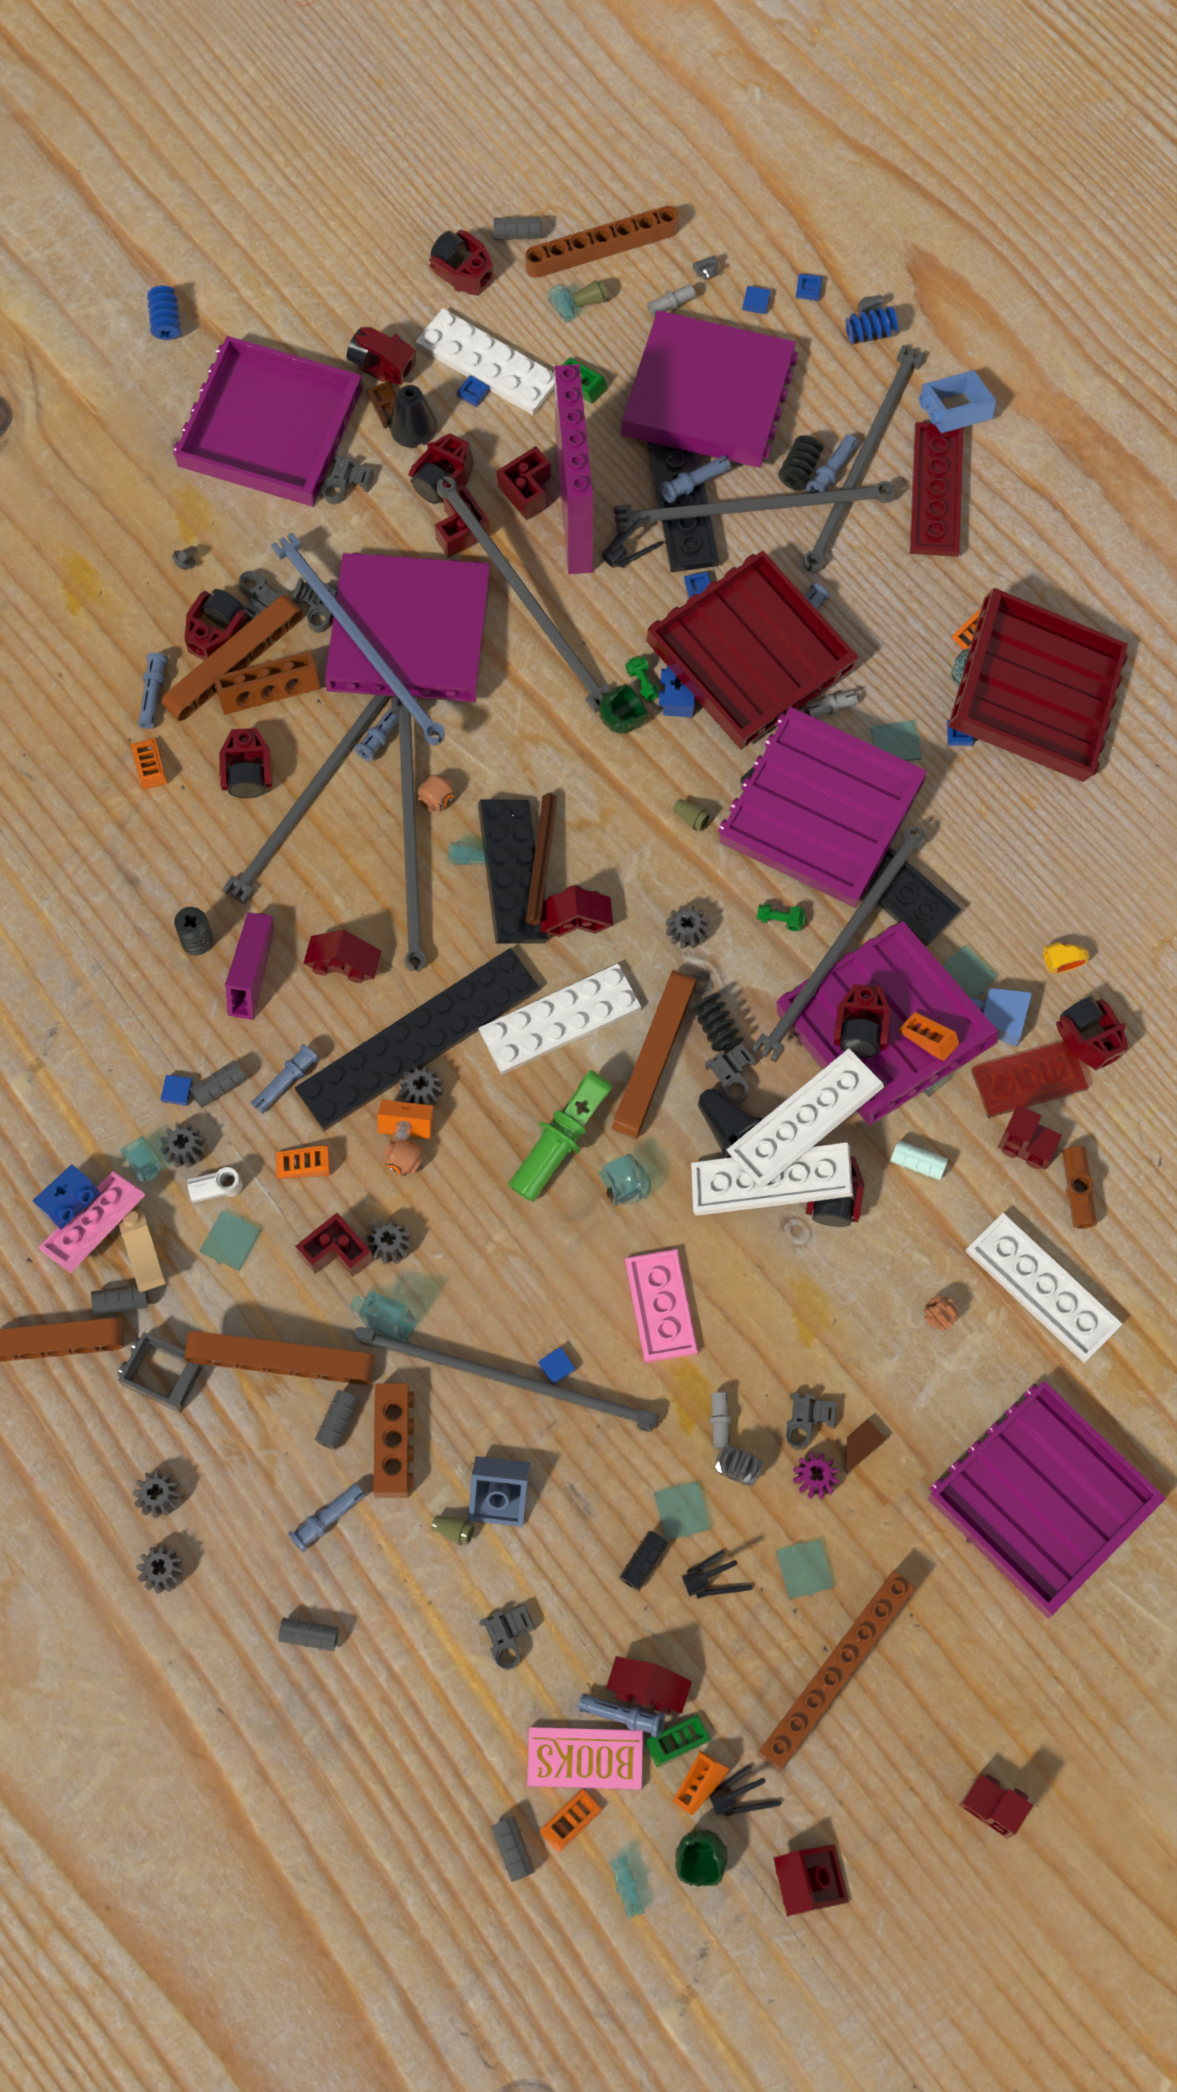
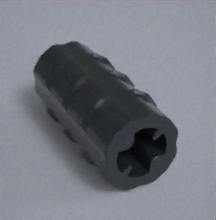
[619,1530,669,1591]

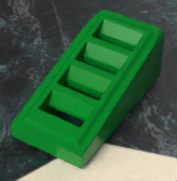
[562,357,607,404]
[645,1714,711,1768]

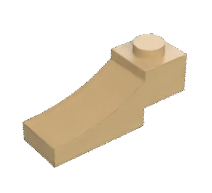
[118,1207,166,1293]

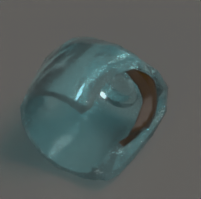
[598,1154,651,1206]

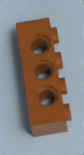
[213,651,320,715]
[373,1383,414,1498]

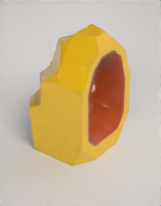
[1043,942,1089,974]

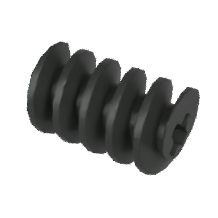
[778,435,824,491]
[174,907,213,956]
[693,993,744,1052]

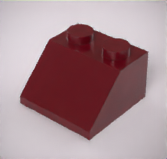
[773,1844,849,1917]

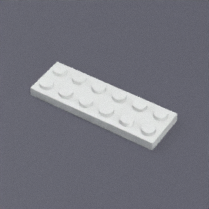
[415,308,555,415]
[478,964,641,1075]
[727,1049,884,1189]
[691,1142,853,1216]
[965,1213,1122,1364]

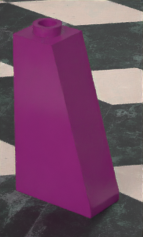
[225,912,274,1020]

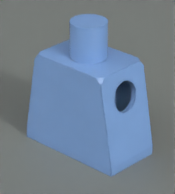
[970,988,1032,1047]

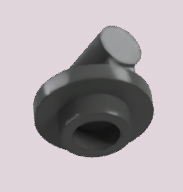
[693,255,719,280]
[858,294,883,314]
[172,546,197,570]

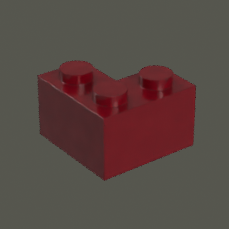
[497,446,551,520]
[435,484,490,558]
[540,885,614,937]
[303,929,382,983]
[997,1104,1062,1170]
[295,1212,373,1277]
[606,1656,692,1716]
[959,1774,1034,1839]

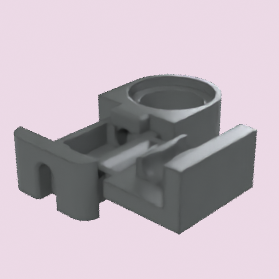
[322,455,374,504]
[239,571,285,622]
[293,577,338,633]
[705,1043,756,1103]
[786,1393,837,1450]
[480,1605,536,1670]

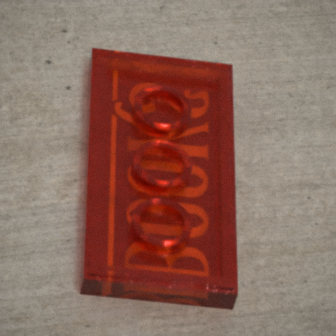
[971,1042,1088,1118]

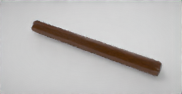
[526,793,557,926]

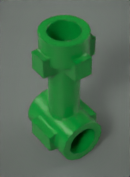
[625,656,659,702]
[756,903,806,932]

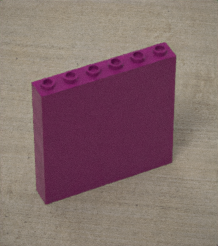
[621,310,799,468]
[173,336,363,507]
[554,364,593,574]
[325,553,490,702]

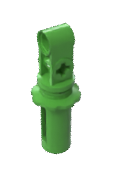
[507,1069,613,1203]

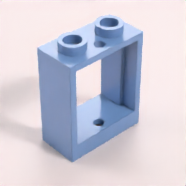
[919,370,996,433]

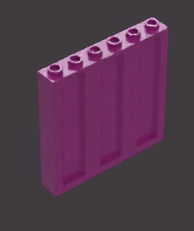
[718,707,927,909]
[776,921,998,1126]
[928,1381,1166,1619]

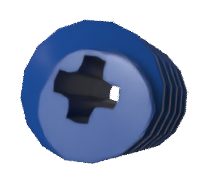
[147,285,181,340]
[846,306,898,345]

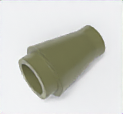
[572,280,609,308]
[673,799,712,831]
[431,1515,475,1545]

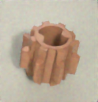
[924,1294,959,1331]

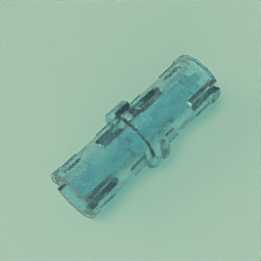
[609,1855,645,1919]

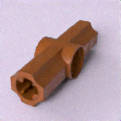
[1062,1146,1097,1229]

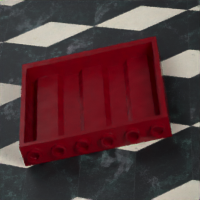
[646,550,859,750]
[948,588,1128,782]

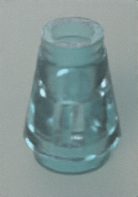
[547,284,577,322]
[447,840,485,865]

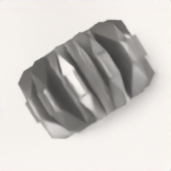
[666,905,709,949]
[399,1065,444,1105]
[160,1122,205,1168]
[366,1219,412,1265]
[715,1446,763,1486]
[133,1470,181,1519]
[136,1545,185,1594]

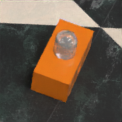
[378,1100,433,1141]

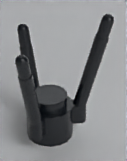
[601,517,662,568]
[682,1550,753,1599]
[709,1765,781,1817]

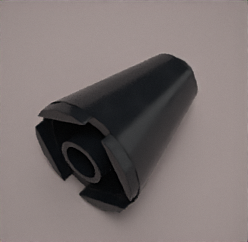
[389,385,437,448]
[698,1089,763,1158]

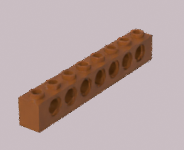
[757,1570,916,1772]

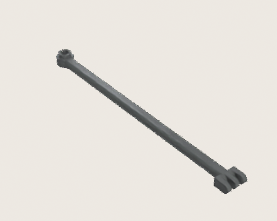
[804,345,925,573]
[437,476,611,713]
[613,481,895,532]
[223,695,389,904]
[391,696,426,972]
[752,826,925,1062]
[354,1327,659,1432]

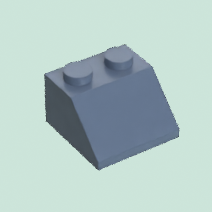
[468,1456,530,1527]

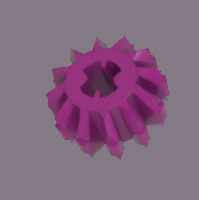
[793,1452,839,1500]

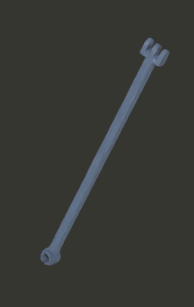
[271,533,445,745]

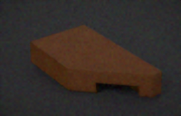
[367,381,397,429]
[845,1419,886,1474]

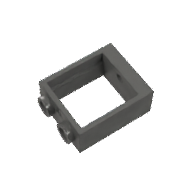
[118,1332,205,1413]

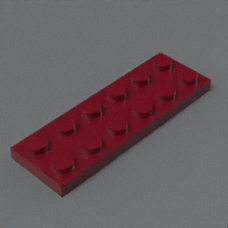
[909,422,964,557]

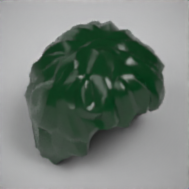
[599,684,648,734]
[675,1829,727,1887]

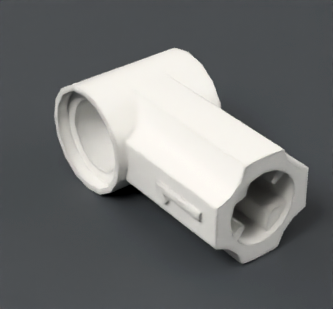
[187,1167,243,1203]

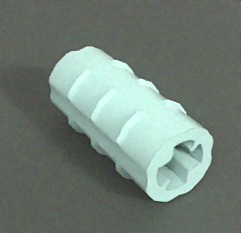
[890,1140,948,1180]

